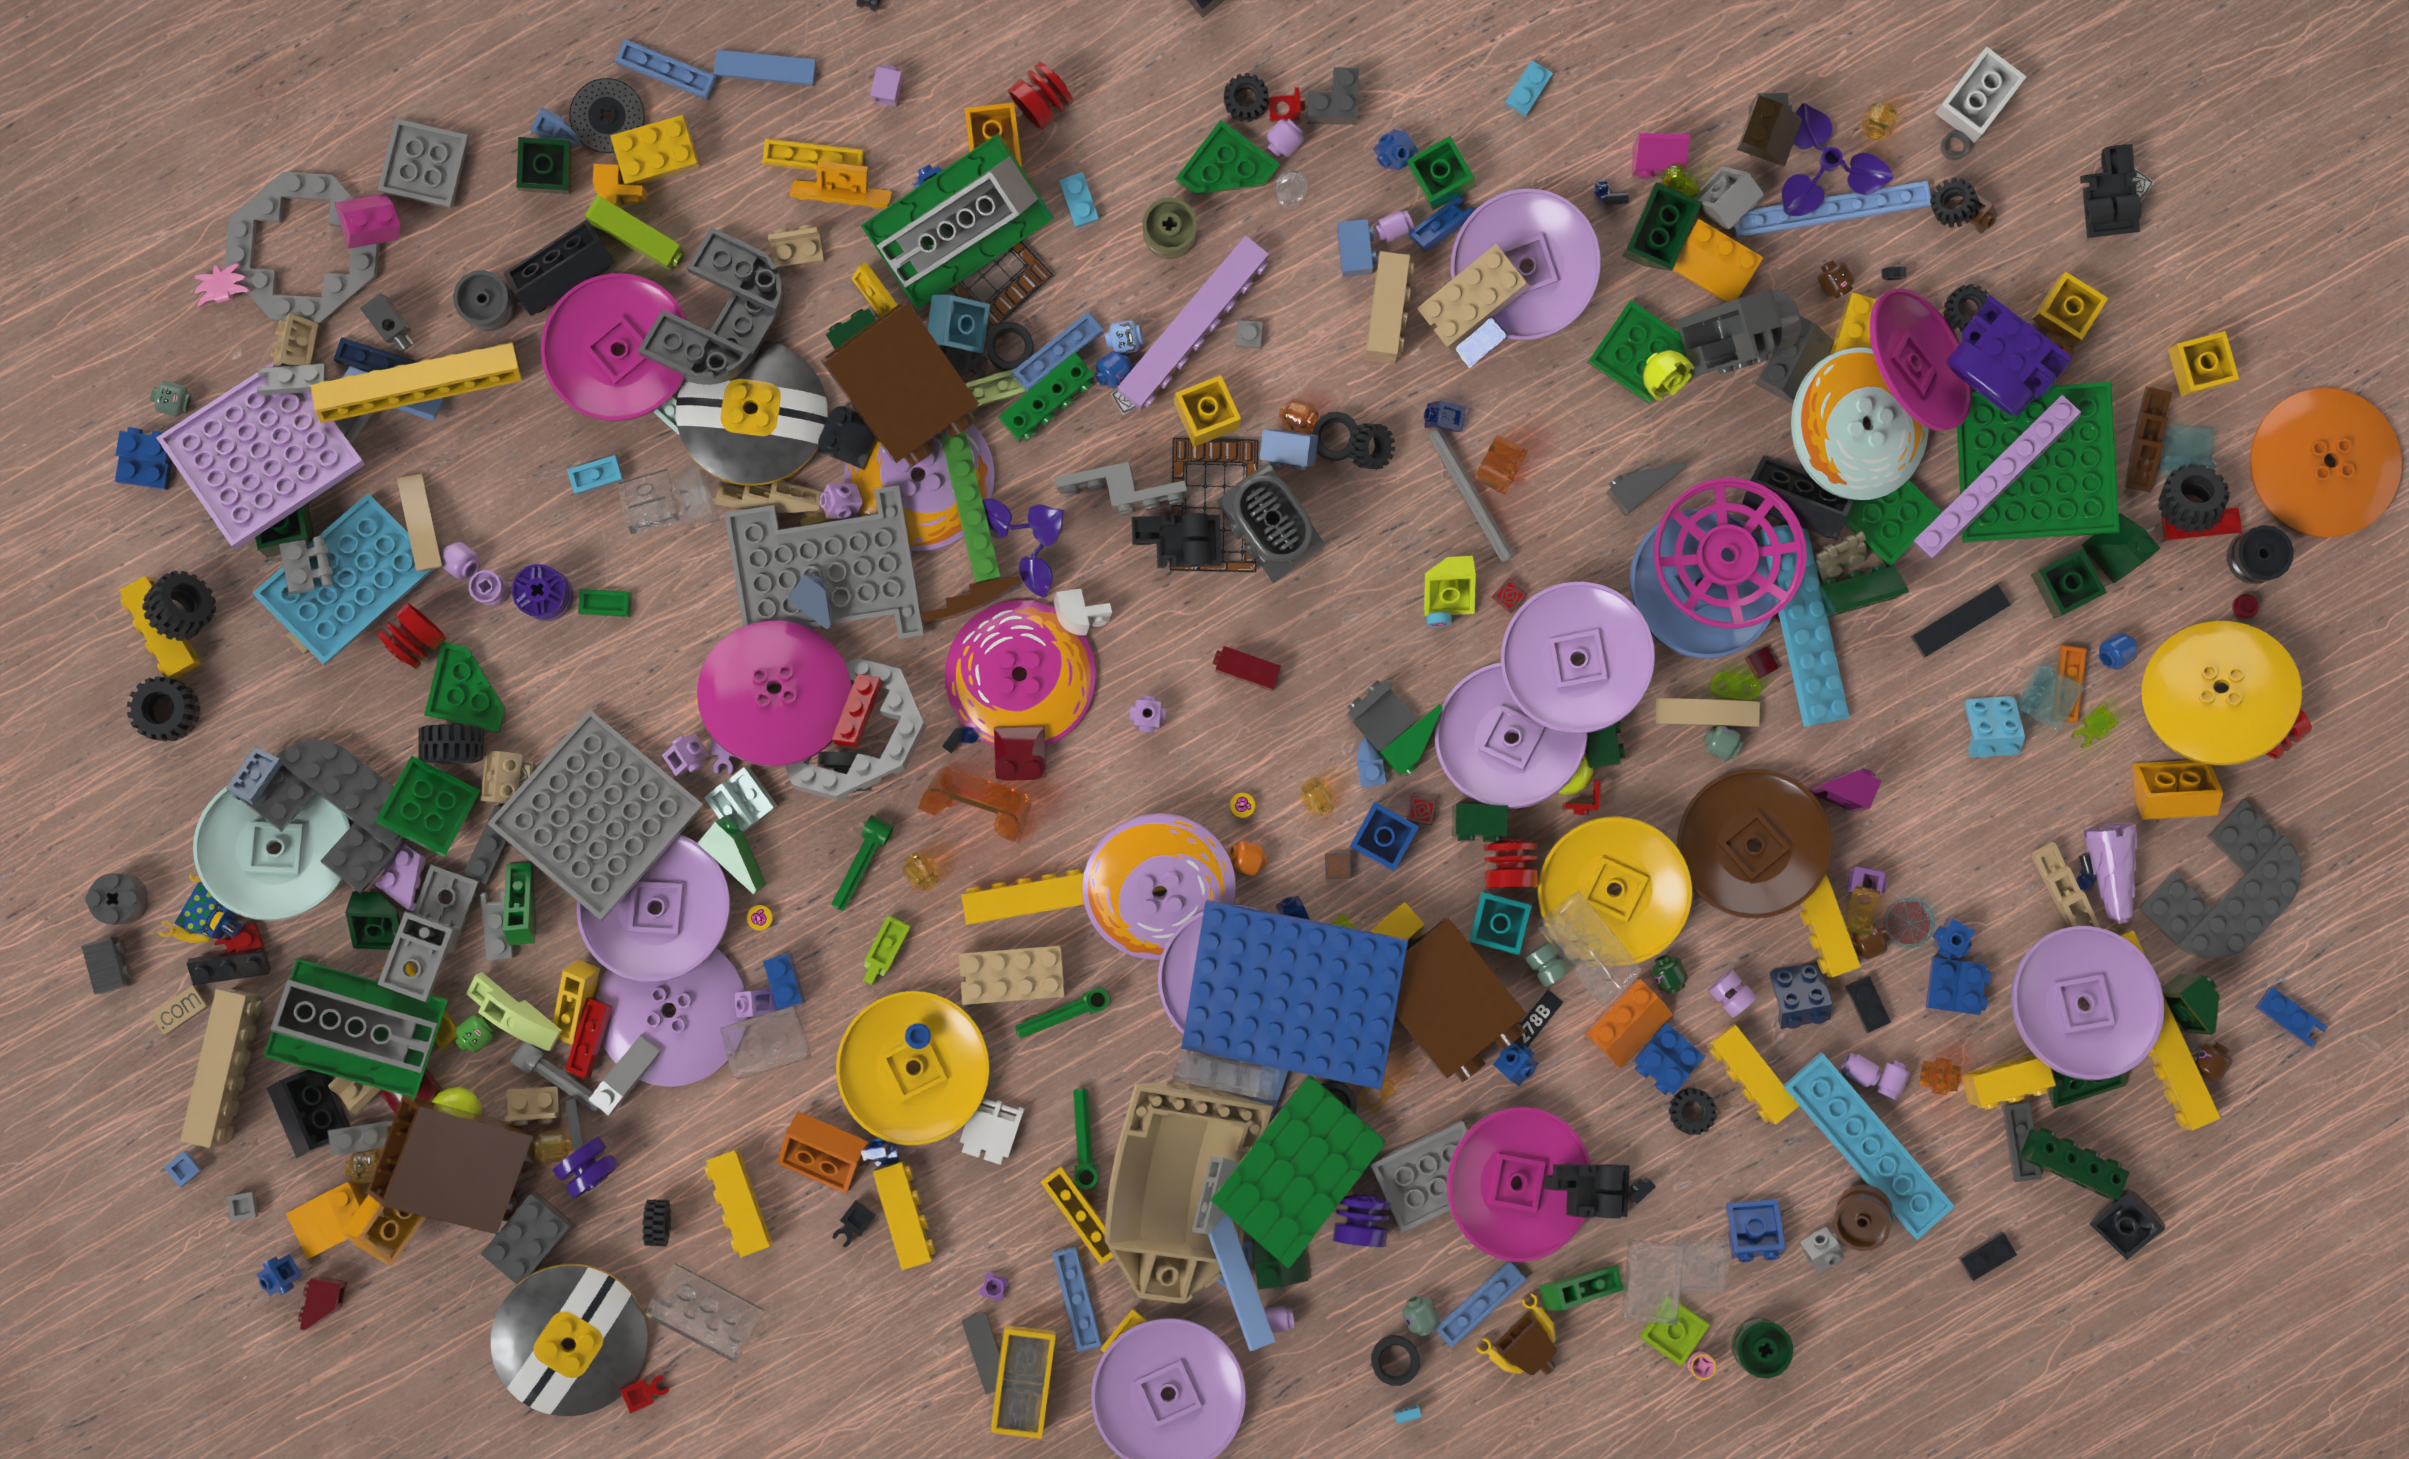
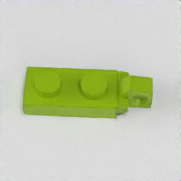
[863,915,911,985]

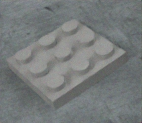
[377,118,470,209]

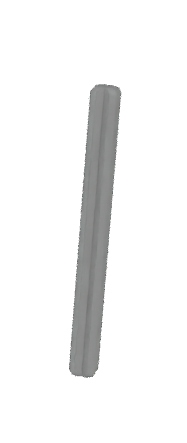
[1429,428,1514,562]

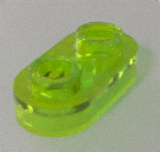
[1661,165,1700,198]
[1709,672,1761,701]

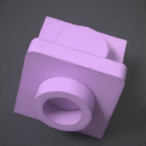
[735,989,776,1018]

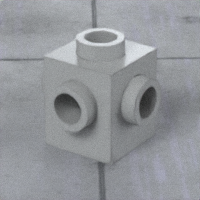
[1800,1226,1845,1273]

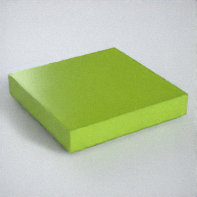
[1638,1294,1711,1367]

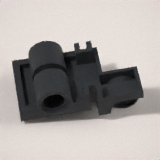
[2080,144,2142,238]
[1131,513,1222,568]
[1544,1163,1630,1219]

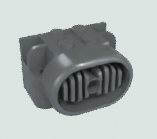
[1676,289,1801,377]
[1216,463,1325,583]

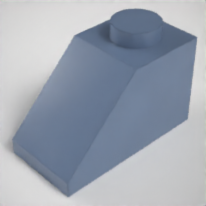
[787,574,833,630]

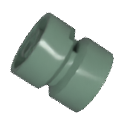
[1525,940,1572,988]

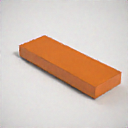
[2051,645,2087,724]

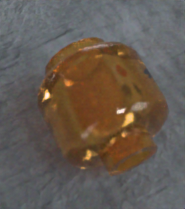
[1279,398,1318,433]

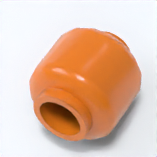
[1228,840,1267,876]

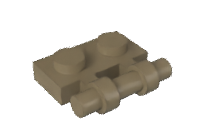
[1816,531,1867,581]

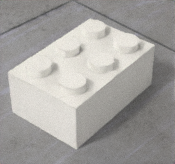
[1935,47,2027,143]

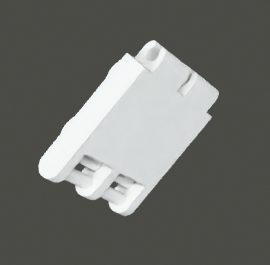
[960,1098,1024,1165]

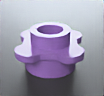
[980,1272,1009,1302]

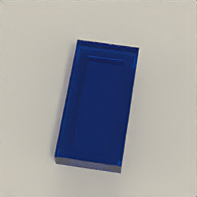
[1454,316,1509,368]

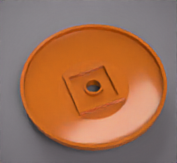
[2249,388,2402,538]

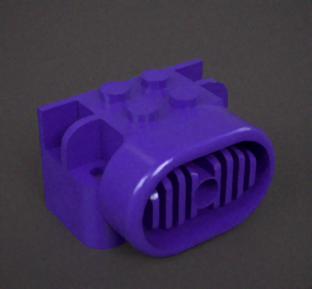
[1946,295,2072,417]

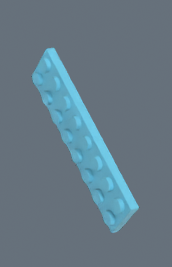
[1760,525,1850,727]
[1783,1052,1955,1240]

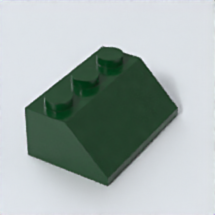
[1622,182,1702,271]
[1819,564,1909,618]
[2161,974,2220,1035]
[2048,1068,2126,1109]

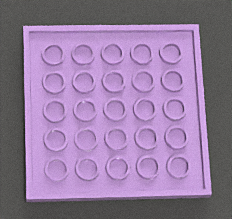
[156,363,365,550]

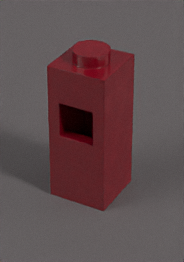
[1212,646,1281,691]

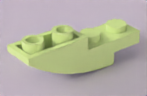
[466,972,562,1051]

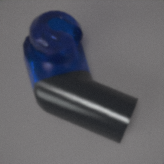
[1593,180,1629,205]
[942,727,979,754]
[2076,853,2097,890]

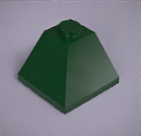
[2081,513,2161,584]
[345,891,400,950]
[1252,1237,1308,1290]

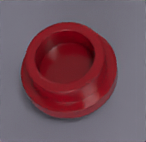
[2232,594,2259,619]

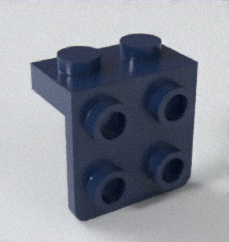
[1770,962,1832,1029]

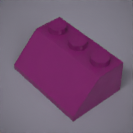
[1808,768,1882,812]

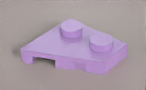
[375,843,426,912]

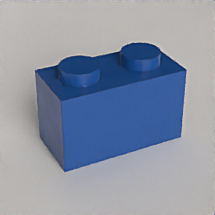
[763,954,805,1010]

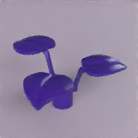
[1781,103,1894,216]
[982,498,1064,598]

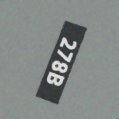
[1514,990,1563,1047]

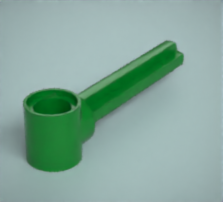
[832,814,894,911]
[1015,987,1111,1039]
[1073,1088,1098,1189]

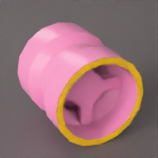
[1687,1351,1716,1380]

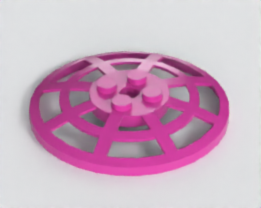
[1653,478,1807,629]

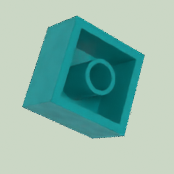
[1467,892,1532,955]

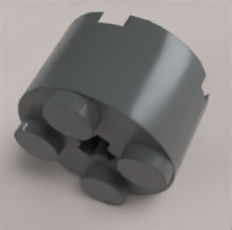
[85,873,148,925]

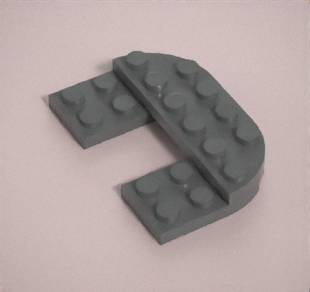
[638,227,784,385]
[241,740,405,894]
[2138,800,2301,958]

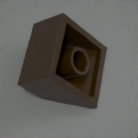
[1737,95,1802,167]

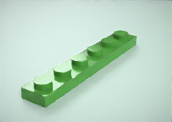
[940,431,1000,583]

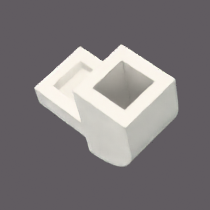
[1054,589,1112,635]

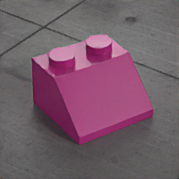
[1632,133,1690,180]
[335,194,400,249]

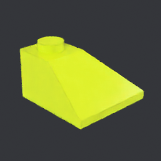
[1424,556,1476,616]

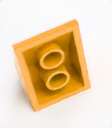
[286,1179,365,1260]

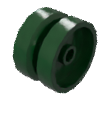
[1731,1317,1794,1379]

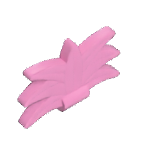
[195,263,251,306]

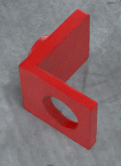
[1269,87,1305,122]
[1562,779,1600,815]

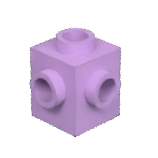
[820,482,863,519]
[1129,696,1166,733]
[662,734,709,776]

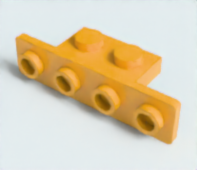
[790,161,892,209]

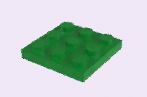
[1587,300,1685,404]
[1844,479,1942,567]
[375,755,481,858]

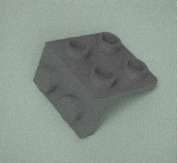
[1346,679,1415,751]

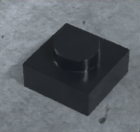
[1628,1178,1656,1204]

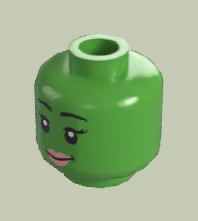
[455,1015,495,1053]

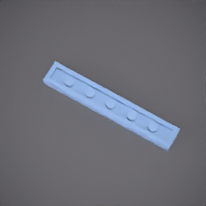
[1197,1203,1275,1351]

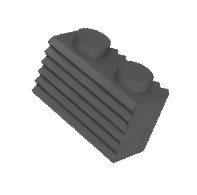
[81,937,133,994]

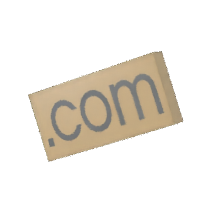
[150,985,209,1035]

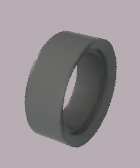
[1940,131,1970,160]

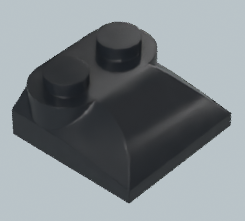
[818,406,877,470]
[2090,1189,2165,1260]

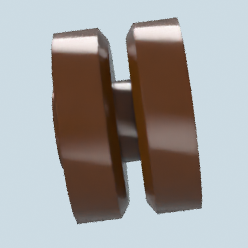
[1833,1184,1894,1251]

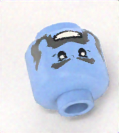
[1105,320,1143,354]

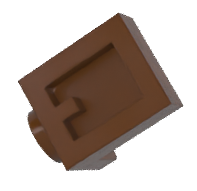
[1954,195,1997,234]

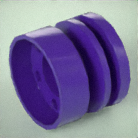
[512,564,574,621]
[1333,1194,1391,1247]

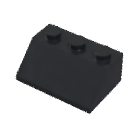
[267,1069,351,1158]

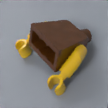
[1476,1293,1557,1376]

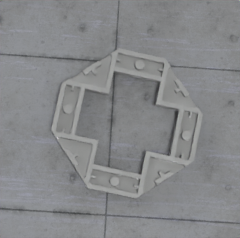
[225,172,380,324]
[785,658,927,801]

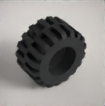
[2158,464,2230,533]
[142,571,216,641]
[127,676,200,742]
[418,724,484,763]

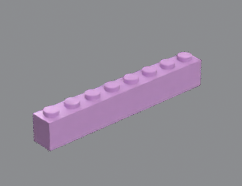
[1117,235,1269,411]
[1914,395,2081,561]

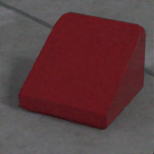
[1744,646,1779,680]

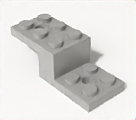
[1054,462,1189,516]
[377,864,480,1002]

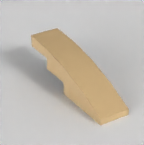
[397,473,442,572]
[714,481,822,513]
[1656,698,1760,727]
[2030,842,2101,928]

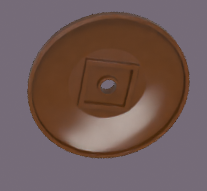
[1677,769,1832,919]

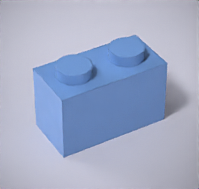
[1337,219,1377,277]
[1259,429,1318,470]

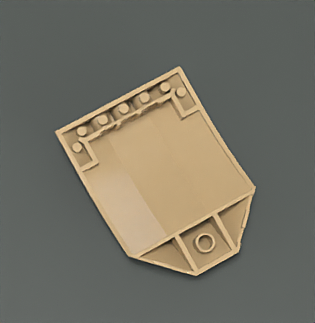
[1105,1082,1273,1304]

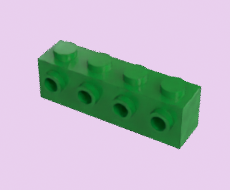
[998,352,1095,443]

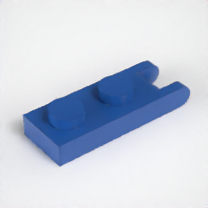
[1409,195,1476,252]
[2255,987,2328,1048]

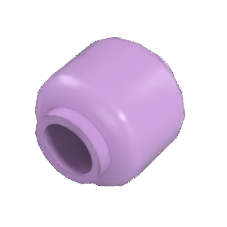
[1267,119,1303,157]
[441,542,479,579]

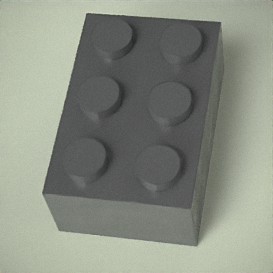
[481,1192,575,1284]

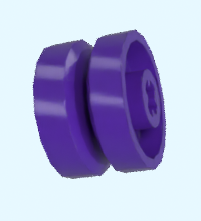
[552,1136,620,1199]

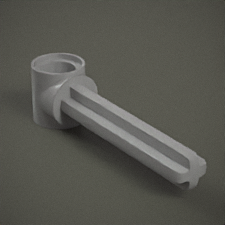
[510,1041,599,1111]

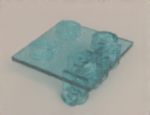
[2160,425,2216,475]
[2017,664,2085,731]

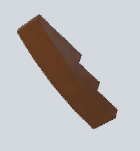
[2125,386,2173,493]
[922,576,1021,625]

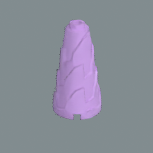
[2084,823,2137,924]

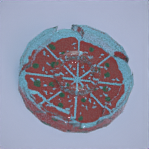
[1883,898,1935,948]

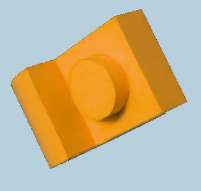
[593,164,647,208]

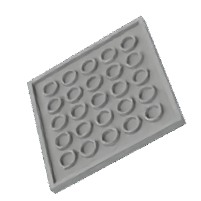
[487,710,704,922]

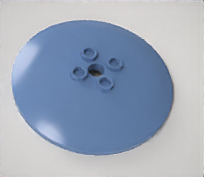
[1630,508,1776,659]

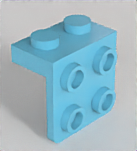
[1964,696,2025,758]

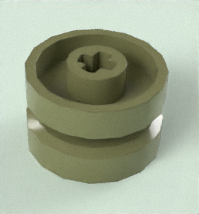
[1142,197,1197,259]

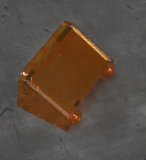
[918,767,1032,844]

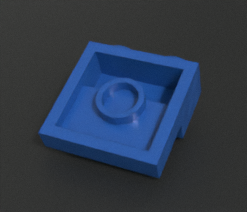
[115,427,172,490]
[1925,957,1991,1015]
[1632,1022,1705,1095]
[1726,1199,1786,1263]

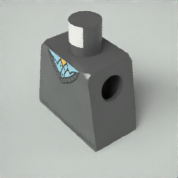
[360,293,414,352]

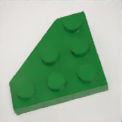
[1175,119,1280,195]
[424,642,506,733]

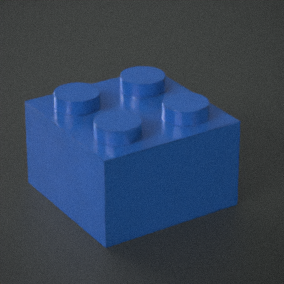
[1349,802,1419,872]

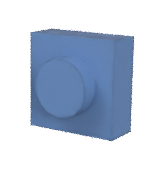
[164,1151,203,1187]

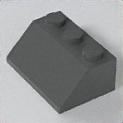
[1755,316,1834,404]

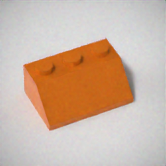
[1584,979,1673,1069]
[777,1111,868,1194]

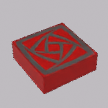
[1492,578,1527,613]
[1407,796,1437,825]

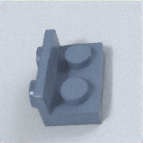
[226,747,283,805]

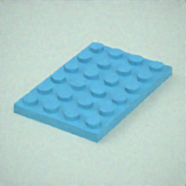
[252,493,435,666]

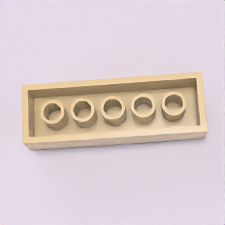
[180,989,263,1148]

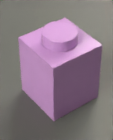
[870,65,903,107]

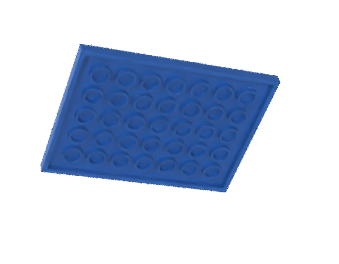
[1181,900,1409,1090]

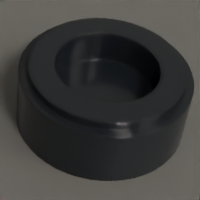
[1881,267,1907,281]

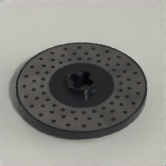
[569,78,645,154]

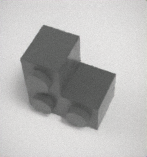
[1307,67,1359,125]

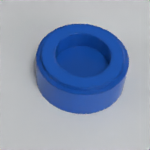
[905,1023,931,1049]

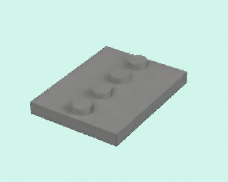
[1370,1119,1467,1233]

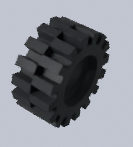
[1224,73,1269,122]
[1930,178,1979,228]
[1944,284,1988,332]
[1348,423,1395,470]
[1669,1088,1717,1135]
[642,1199,671,1246]

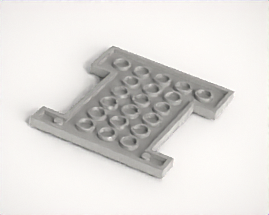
[724,485,924,639]

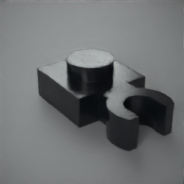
[945,347,988,377]
[832,1199,876,1248]

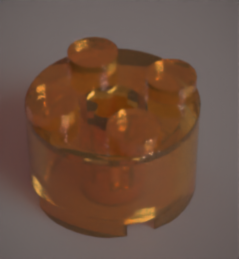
[1474,435,1529,495]

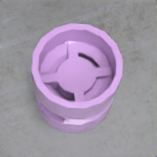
[469,570,509,606]
[1708,969,1757,1018]

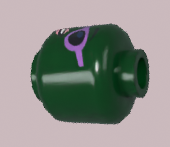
[1650,954,1688,994]

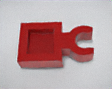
[214,923,265,953]
[620,1375,669,1414]

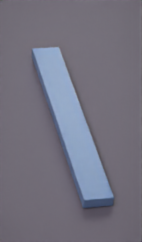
[1733,181,1931,239]

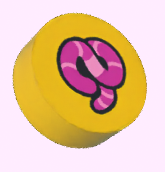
[1230,793,1255,818]
[747,905,774,931]

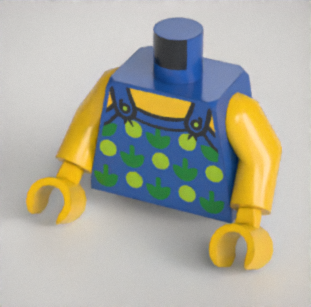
[157,866,242,943]

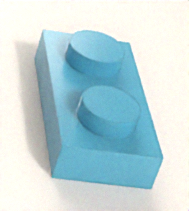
[1505,61,1553,117]
[1059,172,1099,229]
[567,455,624,495]

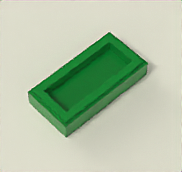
[578,589,632,618]

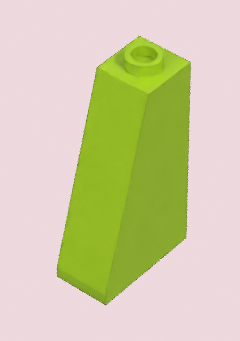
[585,195,684,272]

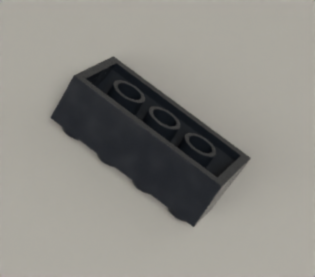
[504,219,615,316]
[1742,455,1854,540]

